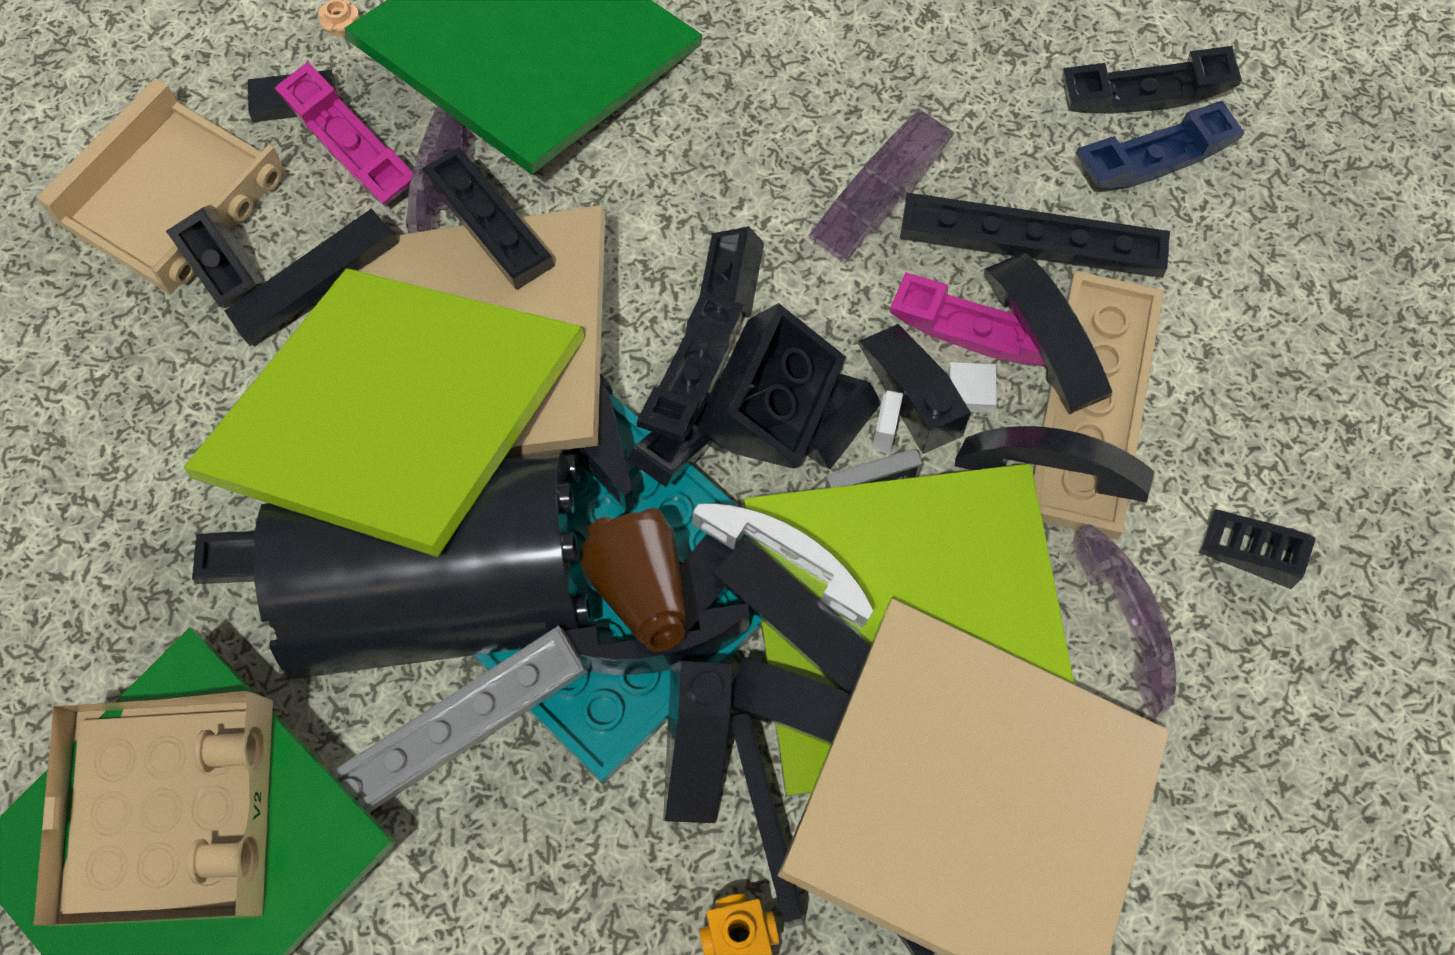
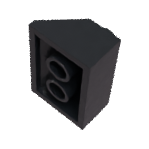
[697,303,846,469]

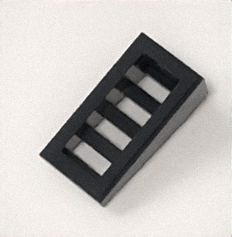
[1199,509,1316,589]

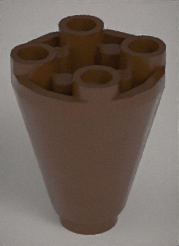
[579,509,686,652]

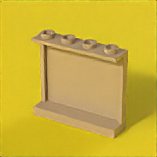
[36,78,285,295]

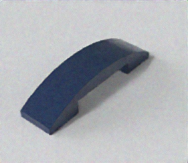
[1076,101,1245,188]

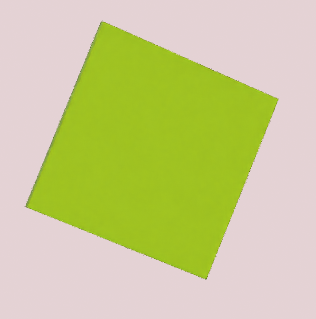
[183,268,585,557]
[743,463,1075,797]

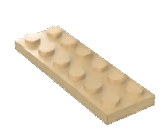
[1033,271,1164,540]

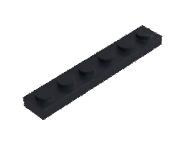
[900,192,1170,278]

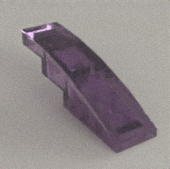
[406,106,467,233]
[808,109,954,264]

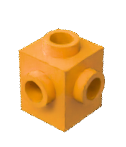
[698,894,779,955]

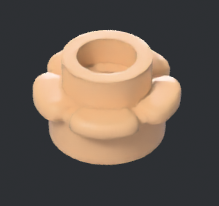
[318,0,359,37]

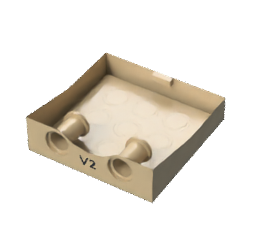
[34,691,273,926]

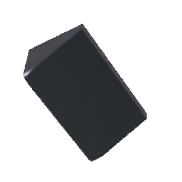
[166,205,264,307]
[699,226,764,317]
[805,373,881,469]

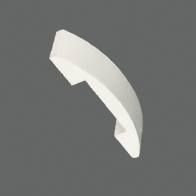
[692,504,873,628]

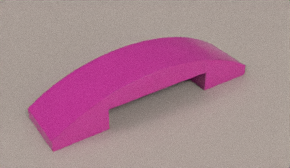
[274,62,418,207]
[890,272,1047,366]

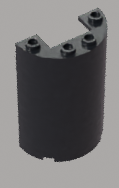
[253,449,591,679]

